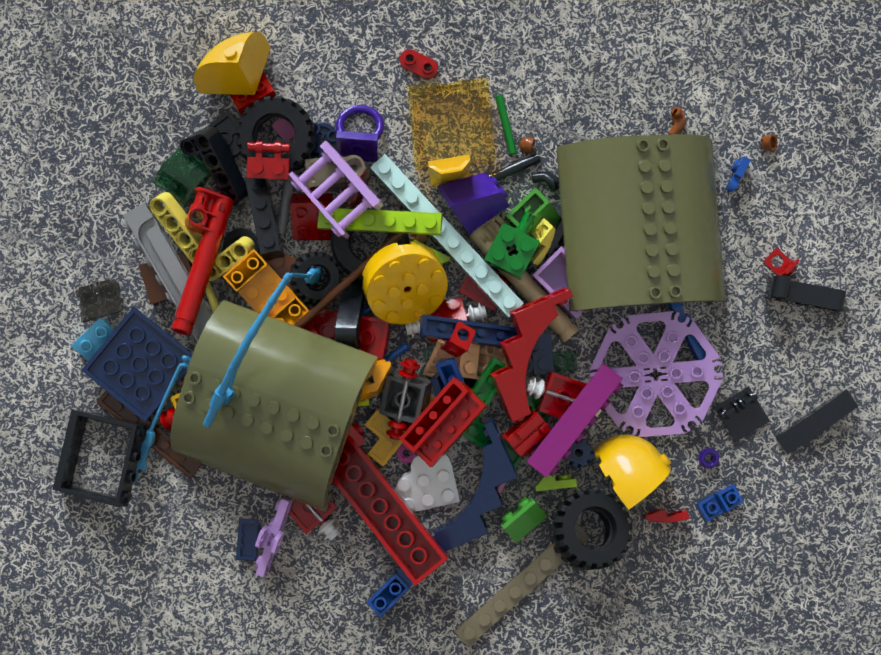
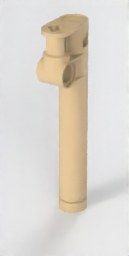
[469,212,579,342]

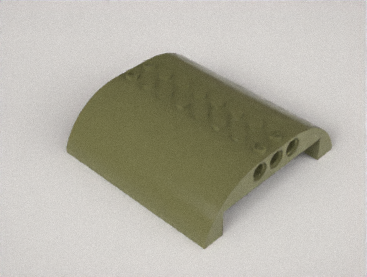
[556,134,726,312]
[170,300,378,512]

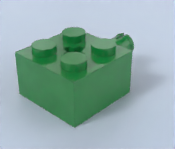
[484,212,540,280]

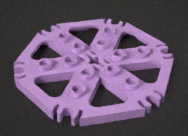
[589,311,723,437]

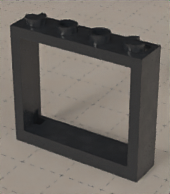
[53,409,146,507]

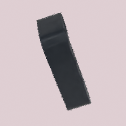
[180,126,248,206]
[764,276,846,312]
[335,279,365,349]

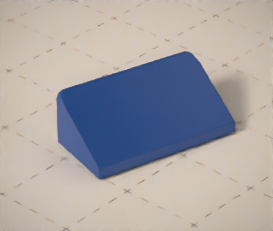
[435,358,465,387]

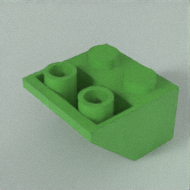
[505,187,561,238]
[500,496,548,543]

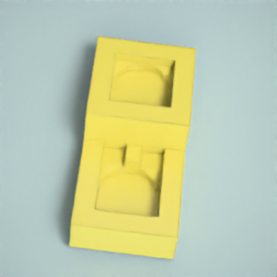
[531,218,555,266]

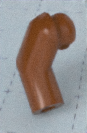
[668,107,686,134]

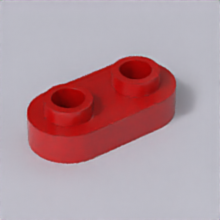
[400,49,438,79]

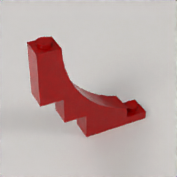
[490,287,573,422]

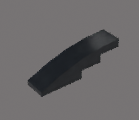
[776,389,859,454]

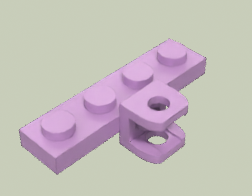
[255,496,294,577]

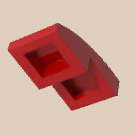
[643,508,690,523]

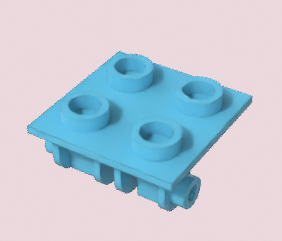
[71,317,114,361]

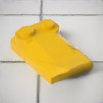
[428,155,471,190]

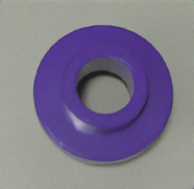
[698,448,719,469]

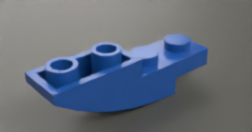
[366,567,413,618]

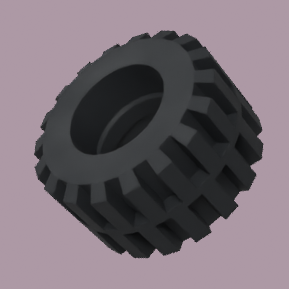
[289,252,343,304]

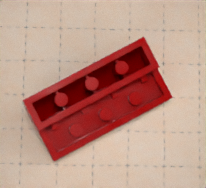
[399,377,487,467]

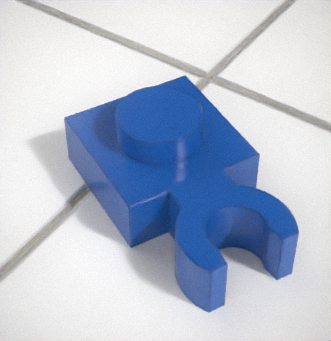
[725,156,751,193]

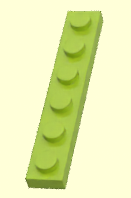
[317,208,443,235]

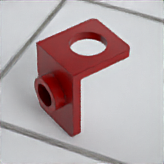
[764,248,800,277]
[440,322,476,358]

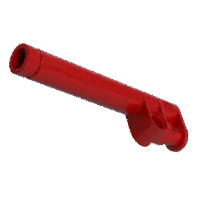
[171,187,234,336]

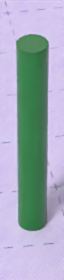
[495,95,517,155]

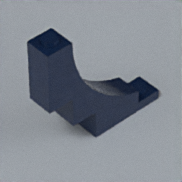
[433,417,517,551]

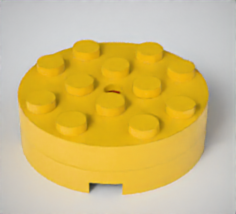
[362,241,448,325]

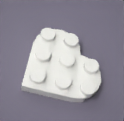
[395,453,460,511]

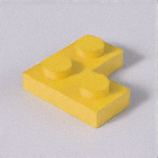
[365,409,405,467]

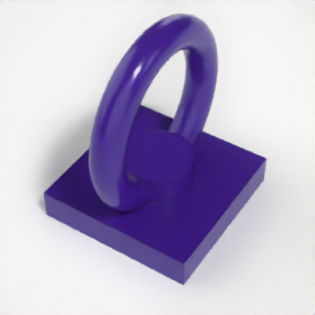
[336,105,384,162]

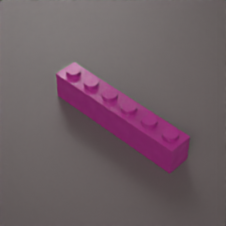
[527,363,623,478]

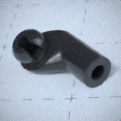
[531,171,559,191]

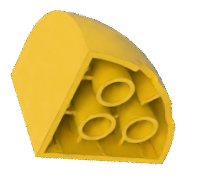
[194,32,271,95]
[594,434,671,510]

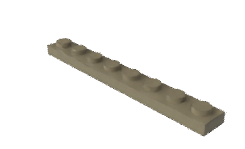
[454,522,590,647]

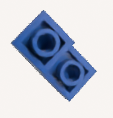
[695,484,744,522]

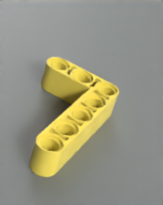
[149,192,255,281]

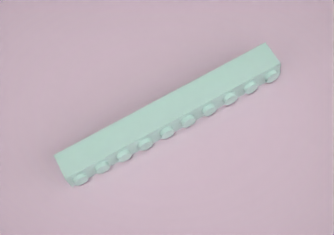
[370,154,524,319]

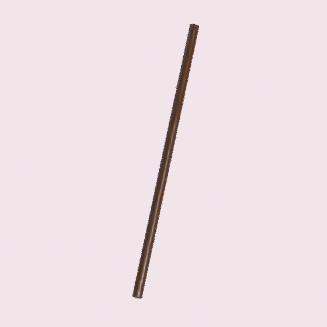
[294,233,405,328]

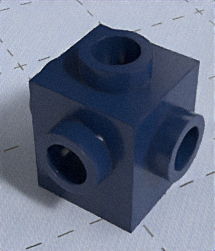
[566,439,594,469]

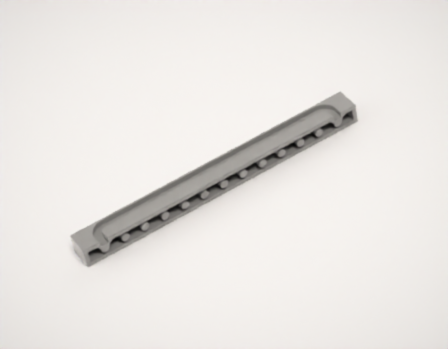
[123,203,212,342]

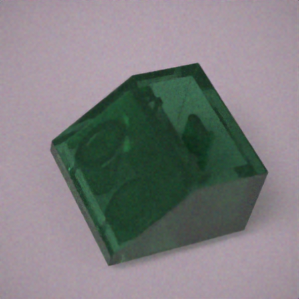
[153,147,211,206]

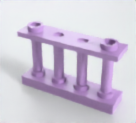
[289,141,384,238]

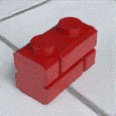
[501,409,551,457]

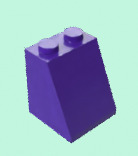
[437,172,510,234]

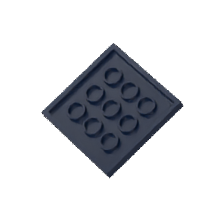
[81,306,193,422]

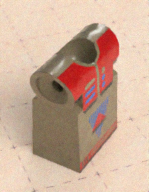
[305,155,372,192]

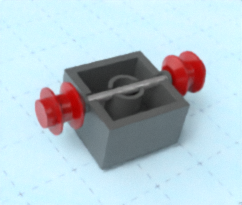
[380,358,432,440]

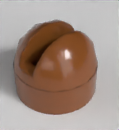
[760,134,777,151]
[519,137,535,154]

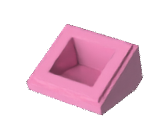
[271,118,295,143]

